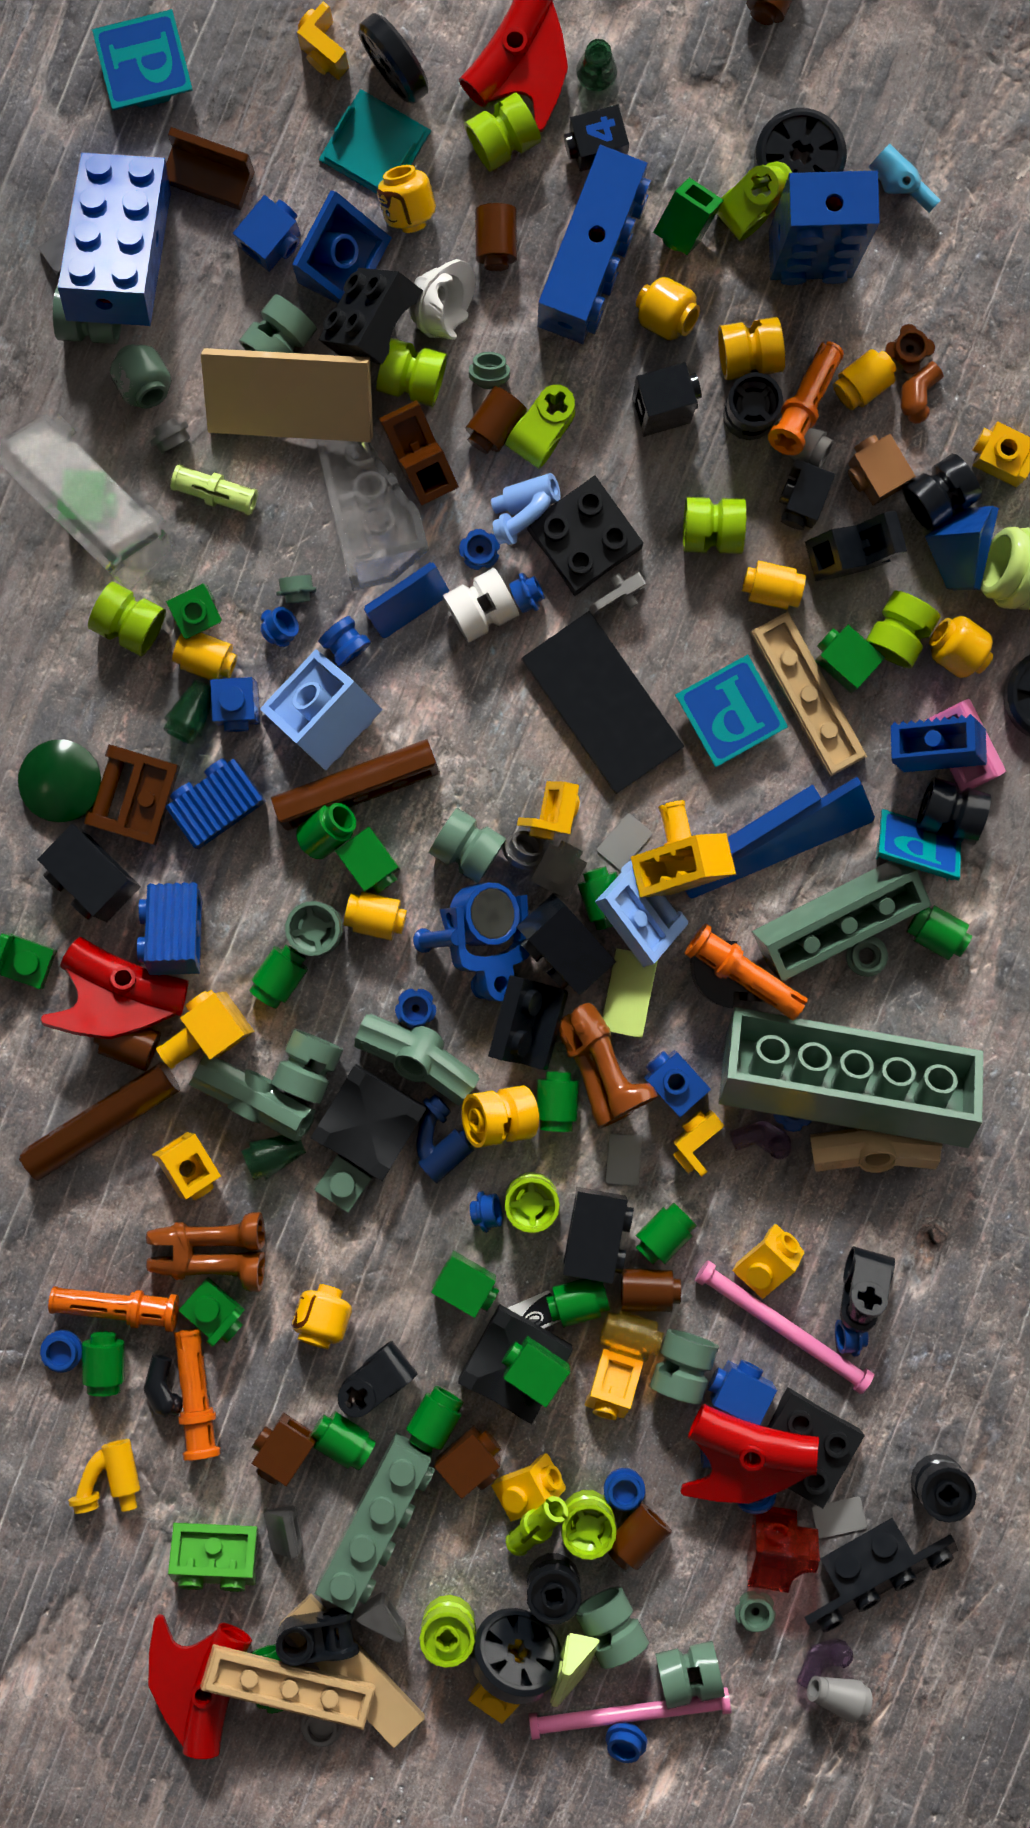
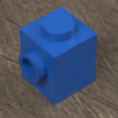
[233,195,301,272]
[210,677,260,732]
[644,1050,711,1117]
[707,1359,777,1425]

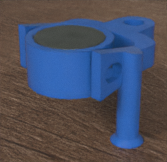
[413,882,530,1001]

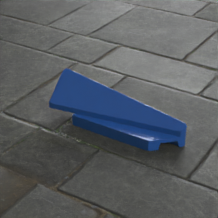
[685,777,875,898]

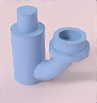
[491,473,561,545]

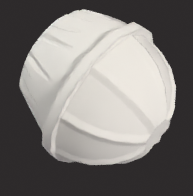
[409,259,476,340]

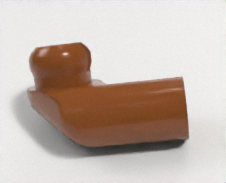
[901,361,944,424]

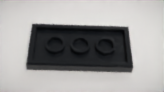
[521,610,684,794]

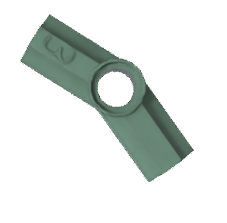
[354,1013,480,1106]
[189,1053,316,1141]

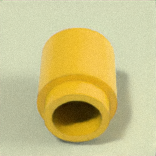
[832,349,897,410]
[742,560,806,610]
[172,633,238,680]
[343,891,407,941]

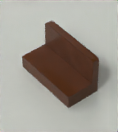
[166,127,255,211]

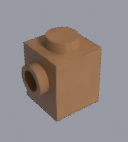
[848,434,916,506]

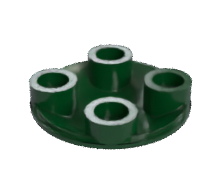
[18,740,101,822]

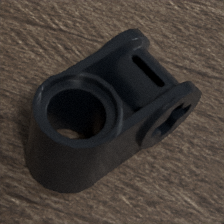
[840,1246,895,1333]
[338,1341,418,1418]
[275,1607,359,1666]

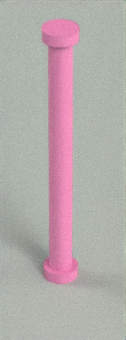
[695,1260,874,1394]
[529,1687,731,1740]

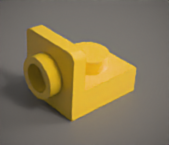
[584,1349,643,1420]

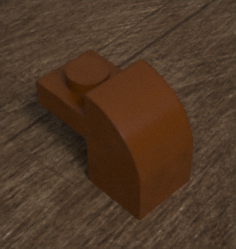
[379,400,459,506]

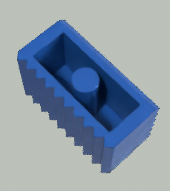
[891,714,987,773]
[165,758,266,849]
[137,882,203,975]

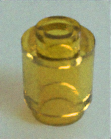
[599,1310,664,1362]

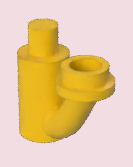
[68,1439,140,1514]

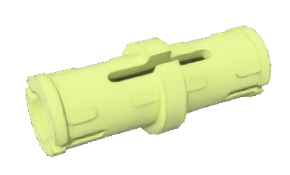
[170,464,258,515]

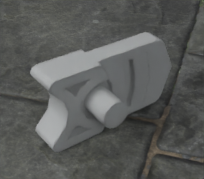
[589,572,646,615]

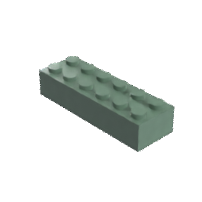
[718,1007,984,1148]

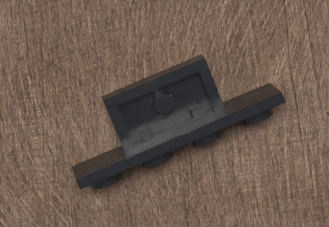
[804,1518,958,1633]

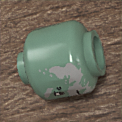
[109,344,172,409]

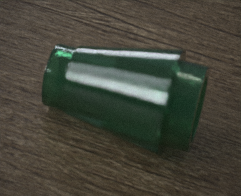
[576,39,617,91]
[163,679,211,745]
[241,1135,306,1181]

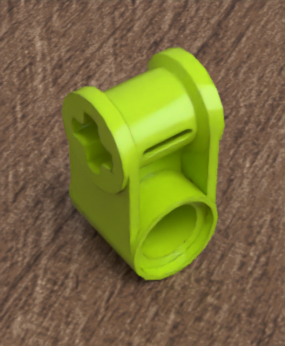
[716,161,792,241]
[505,384,575,469]

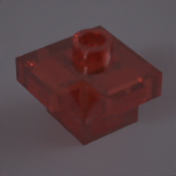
[747,1507,820,1593]

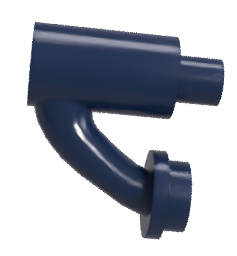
[416,1094,474,1184]

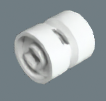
[443,568,519,643]

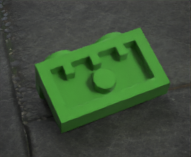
[168,1523,258,1592]

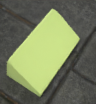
[602,948,658,1038]
[550,1633,600,1707]

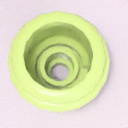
[980,527,1030,610]

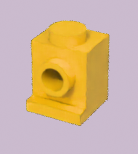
[972,421,1030,488]
[152,1132,221,1200]

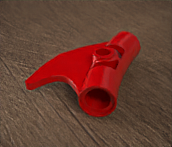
[459,0,568,132]
[41,937,189,1039]
[680,1404,819,1504]
[148,1614,252,1759]

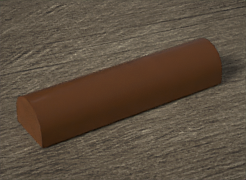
[271,739,440,831]
[19,1061,180,1181]

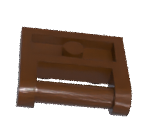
[84,744,180,845]

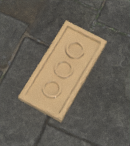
[201,348,373,442]

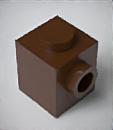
[251,1412,316,1487]
[434,1425,501,1499]

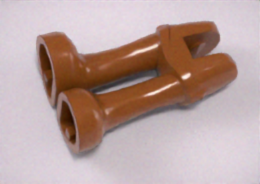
[559,1003,658,1129]
[146,1212,265,1292]

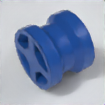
[318,616,371,668]

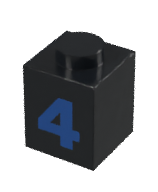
[564,104,629,172]

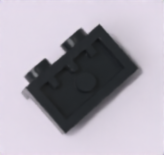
[488,975,568,1070]

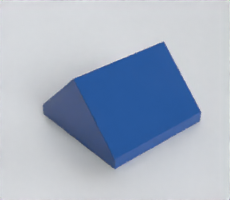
[292,190,392,303]

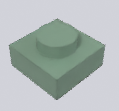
[314,1154,372,1213]

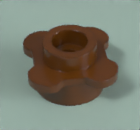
[885,324,935,374]

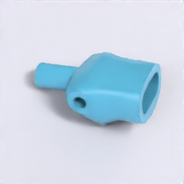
[868,144,941,213]

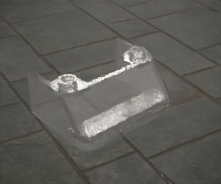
[0,414,176,590]

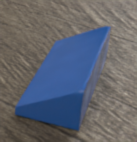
[364,562,449,638]

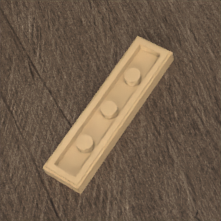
[750,611,867,777]
[279,1593,425,1748]
[200,1644,376,1730]

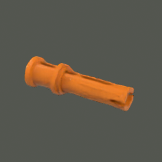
[768,341,844,456]
[685,923,808,1021]
[48,1286,179,1332]
[173,1328,221,1461]

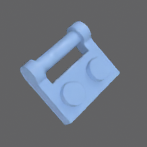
[595,860,689,967]

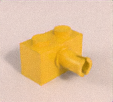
[631,800,736,898]
[156,990,255,1069]

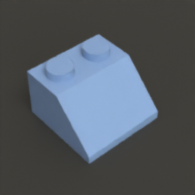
[260,649,383,771]

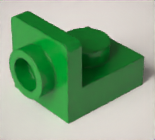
[166,583,222,639]
[0,933,57,989]
[178,1277,245,1347]

